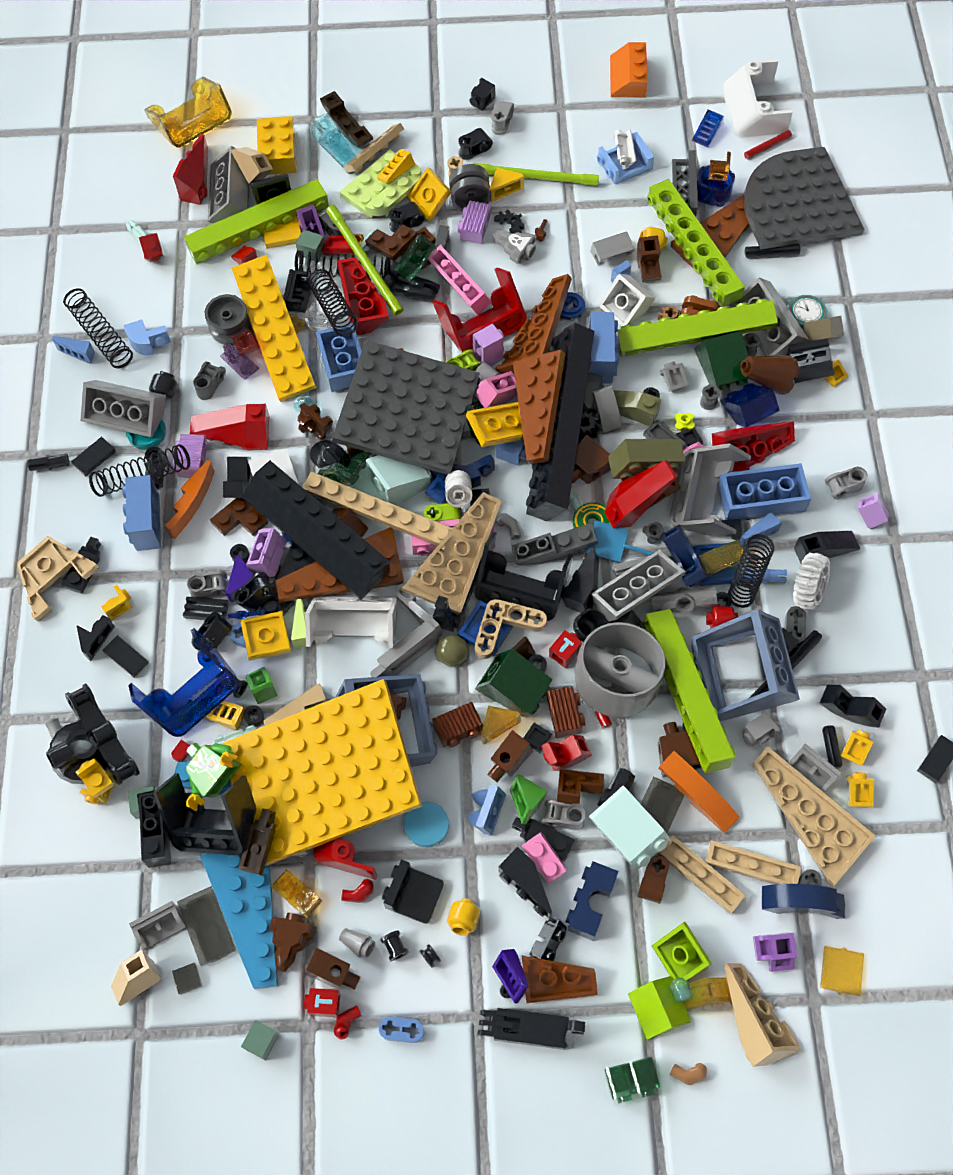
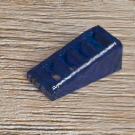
[692,109,724,147]

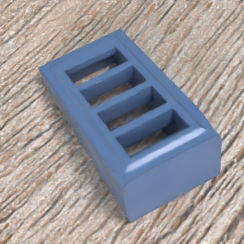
[52,336,95,364]
[738,512,782,548]

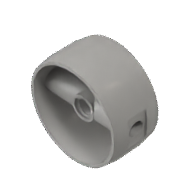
[575,622,665,718]

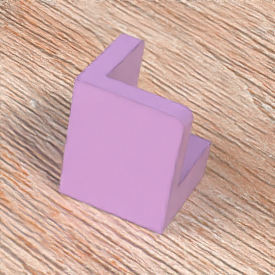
[858,493,889,529]

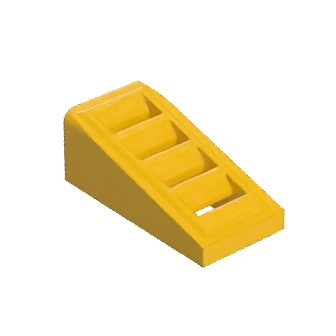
[377,149,415,184]
[197,696,245,731]

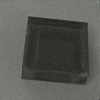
[172,962,202,995]

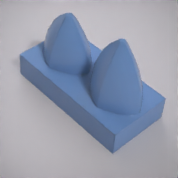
[468,784,506,836]

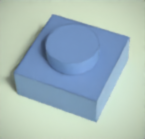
[611,261,632,283]

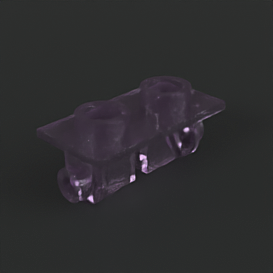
[220,343,259,380]

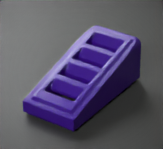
[492,949,529,1004]

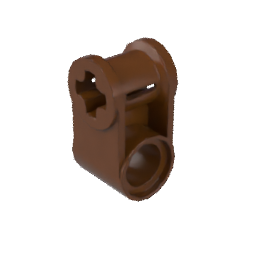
[637,856,669,904]

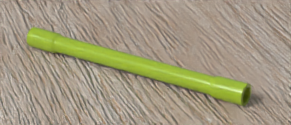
[473,163,599,186]
[326,204,404,316]

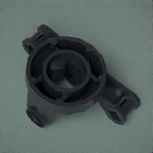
[46,683,140,785]

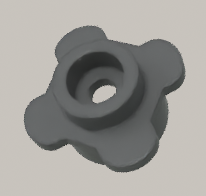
[642,522,665,544]

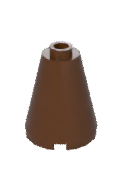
[740,355,799,395]

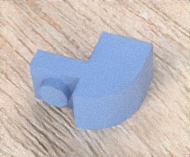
[124,319,171,355]

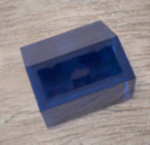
[720,383,780,427]

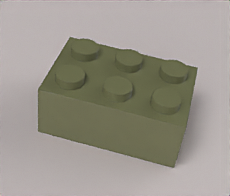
[608,439,685,481]

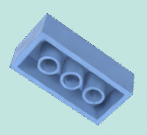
[718,463,811,520]

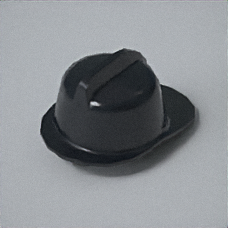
[309,440,352,478]

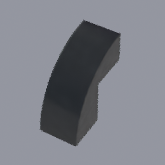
[223,456,251,498]
[819,685,886,728]

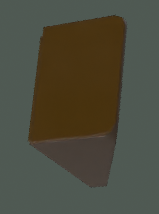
[512,636,536,660]

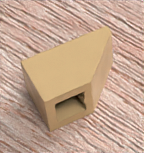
[231,147,273,184]
[111,950,162,1006]

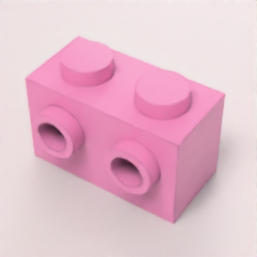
[474,371,517,408]

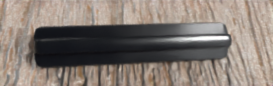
[744,244,801,258]

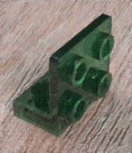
[317,451,372,486]

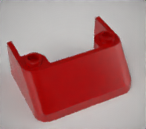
[432,268,527,353]
[313,837,377,880]

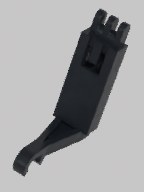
[433,560,481,632]
[477,1008,586,1050]

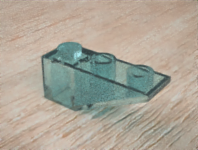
[309,112,356,167]

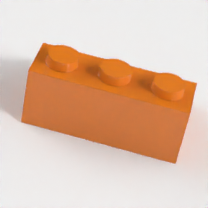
[610,42,648,98]

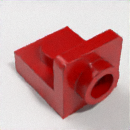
[139,233,164,262]

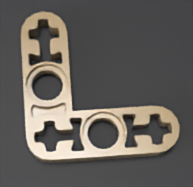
[475,599,547,659]

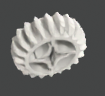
[793,553,830,610]

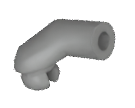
[496,513,521,540]

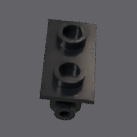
[529,917,567,961]

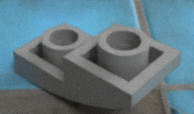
[593,386,622,433]

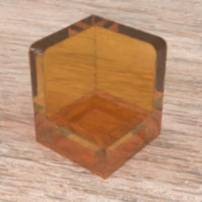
[708,151,731,181]

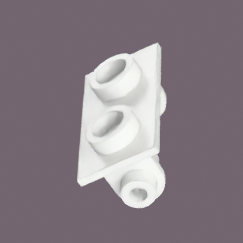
[614,129,637,170]

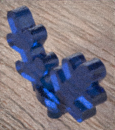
[228,610,267,619]

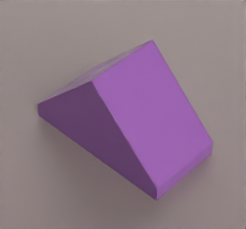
[297,205,326,241]

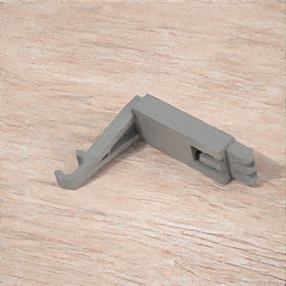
[370,584,442,677]

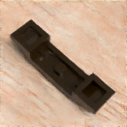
[320,91,373,147]

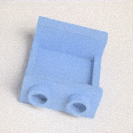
[597,132,654,184]

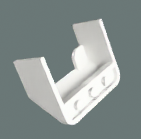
[723,59,793,137]
[305,596,397,648]

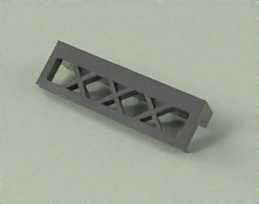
[672,150,698,217]

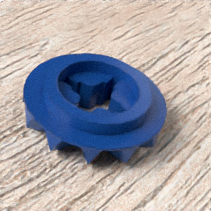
[561,292,585,320]

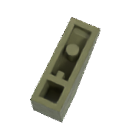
[613,390,661,426]

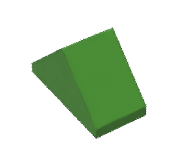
[245,667,278,704]
[510,775,547,824]

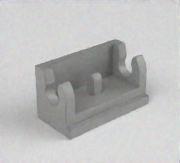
[590,231,635,265]
[789,743,841,793]
[129,901,187,951]

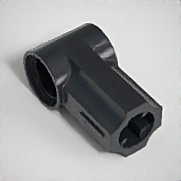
[145,446,167,490]
[597,767,635,807]

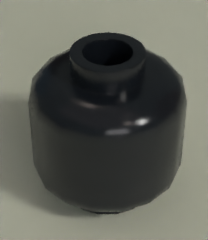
[149,371,178,399]

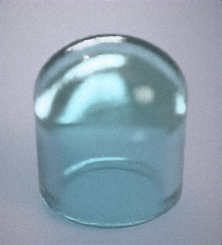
[293,396,313,413]
[670,978,693,1003]

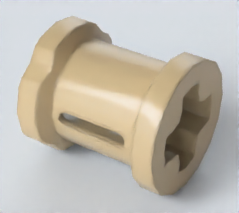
[447,156,463,178]

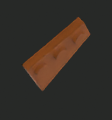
[521,955,598,1003]

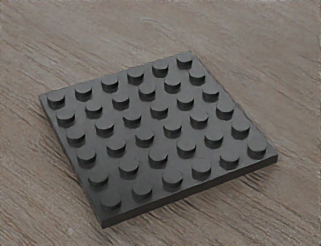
[332,340,480,475]

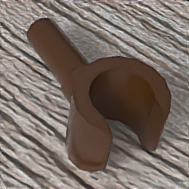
[535,219,547,242]

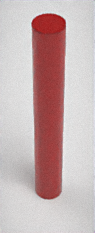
[744,130,792,159]

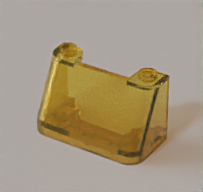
[144,76,232,148]

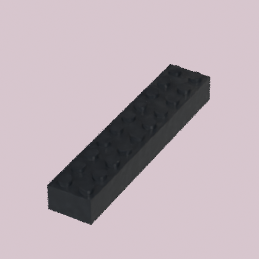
[526,322,594,522]

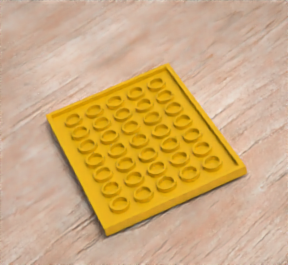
[222,679,422,866]

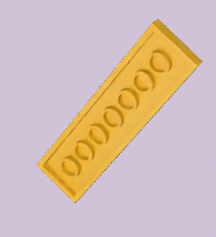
[231,255,316,402]

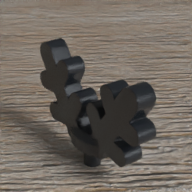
[494,210,525,234]

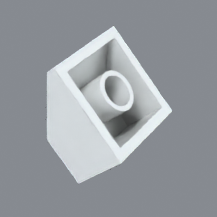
[598,274,656,326]

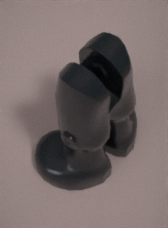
[384,261,440,302]

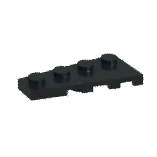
[258,543,316,616]

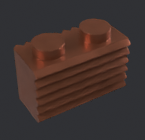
[547,686,585,738]
[432,702,483,748]

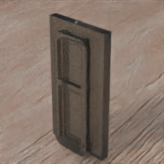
[641,776,685,833]
[177,886,236,967]

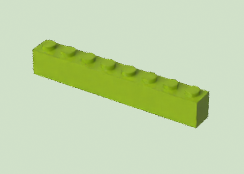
[183,179,329,264]
[617,299,778,357]
[643,609,735,773]

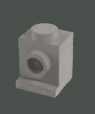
[742,712,780,747]

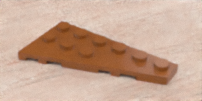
[670,194,749,275]
[495,274,572,374]
[513,350,566,464]
[276,527,404,603]

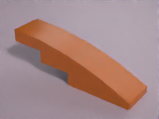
[164,460,215,539]
[658,751,740,834]

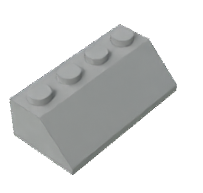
[208,146,249,223]
[731,277,809,356]
[80,380,166,437]
[592,550,685,622]

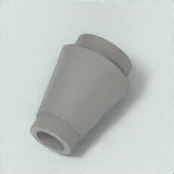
[339,928,375,959]

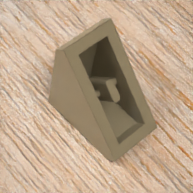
[803,316,844,342]

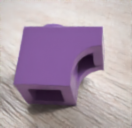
[752,932,797,972]

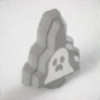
[492,230,537,264]

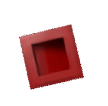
[231,245,257,265]

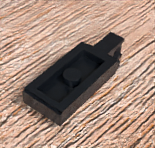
[61,537,101,594]
[512,817,575,861]

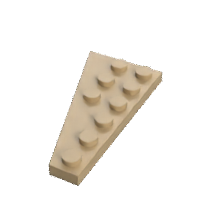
[400,492,502,615]
[752,746,876,888]

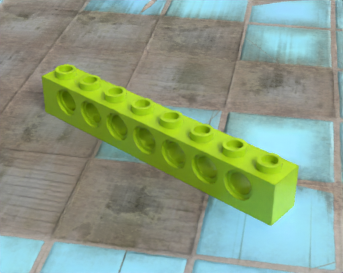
[647,179,745,307]

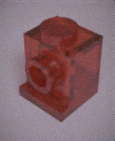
[231,329,260,355]

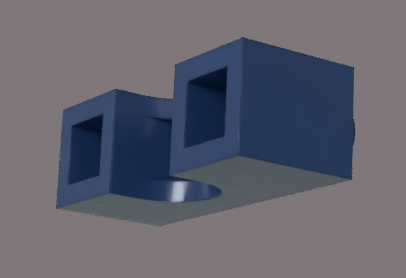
[565,861,619,941]

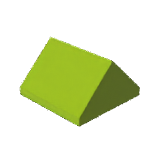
[651,922,712,987]
[628,976,691,1040]

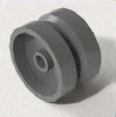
[449,164,491,211]
[204,294,251,345]

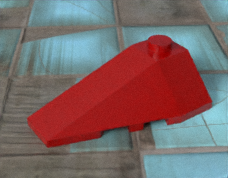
[173,134,208,205]
[337,257,389,335]
[190,403,270,451]
[712,421,795,472]
[604,460,677,529]

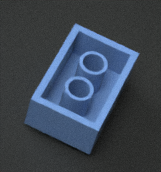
[589,312,619,384]
[316,323,362,392]
[122,475,161,551]

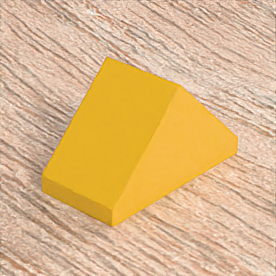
[490,168,524,202]

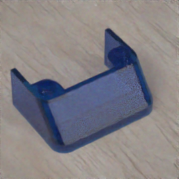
[128,628,239,737]

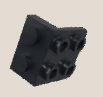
[382,859,444,924]

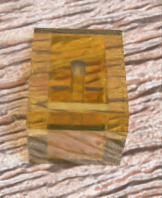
[481,705,521,744]
[681,977,732,1010]

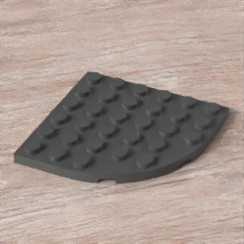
[744,147,865,249]

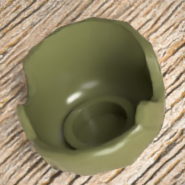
[434,635,469,667]

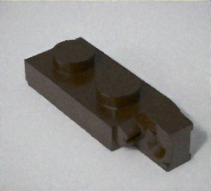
[238,808,276,876]

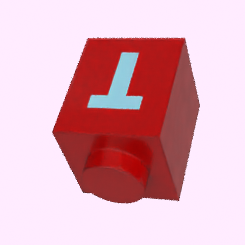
[549,630,582,669]
[304,988,341,1018]

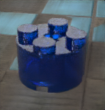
[697,162,735,207]

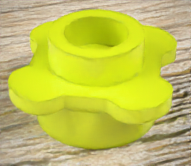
[674,413,695,431]

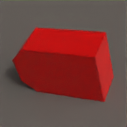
[171,740,191,763]

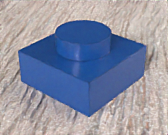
[424,476,446,504]

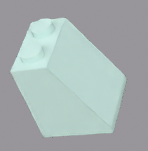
[366,455,432,506]
[589,786,670,871]

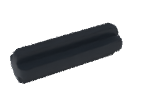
[822,725,842,769]

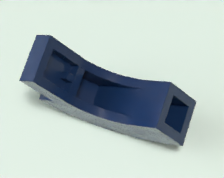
[429,454,495,488]
[662,524,708,587]
[762,884,845,919]

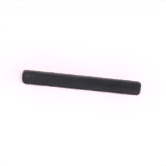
[749,630,822,698]

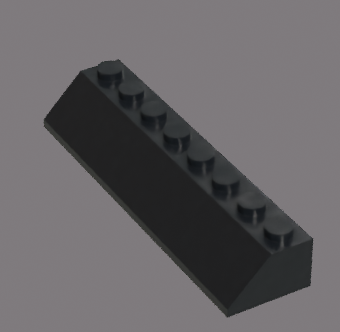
[242,460,390,600]

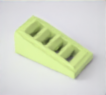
[291,599,306,648]

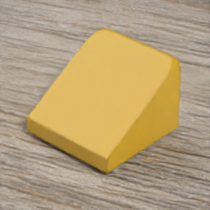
[824,359,848,387]

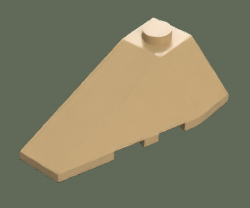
[724,963,801,1067]

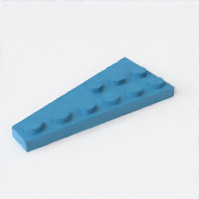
[200,852,278,989]

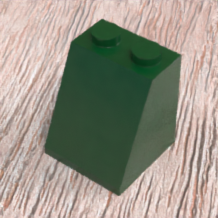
[694,331,749,391]
[475,649,553,717]

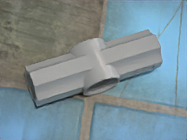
[651,587,717,613]

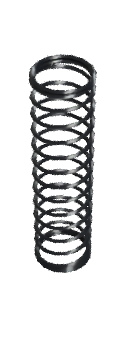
[294,250,391,280]
[308,269,358,337]
[63,288,133,369]
[89,444,191,497]
[728,534,775,608]

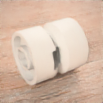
[445,470,472,508]

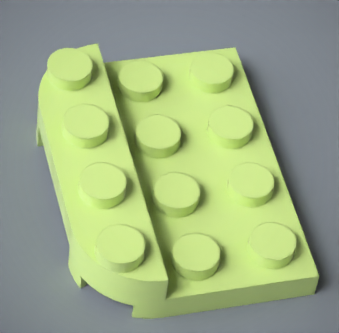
[340,149,421,218]

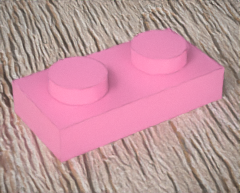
[522,832,568,884]

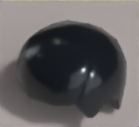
[573,609,607,642]

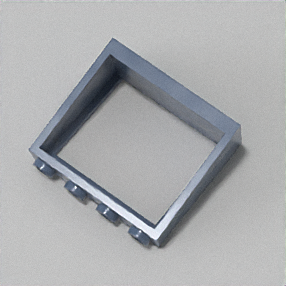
[691,609,800,721]
[336,674,437,767]

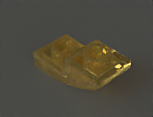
[699,540,745,576]
[271,869,322,919]

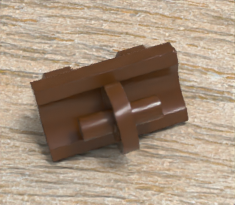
[297,403,333,440]

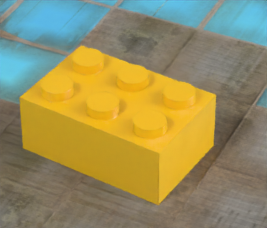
[257,116,297,175]

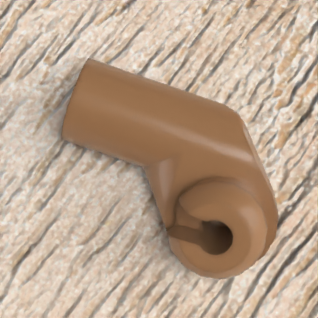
[669,1063,707,1085]

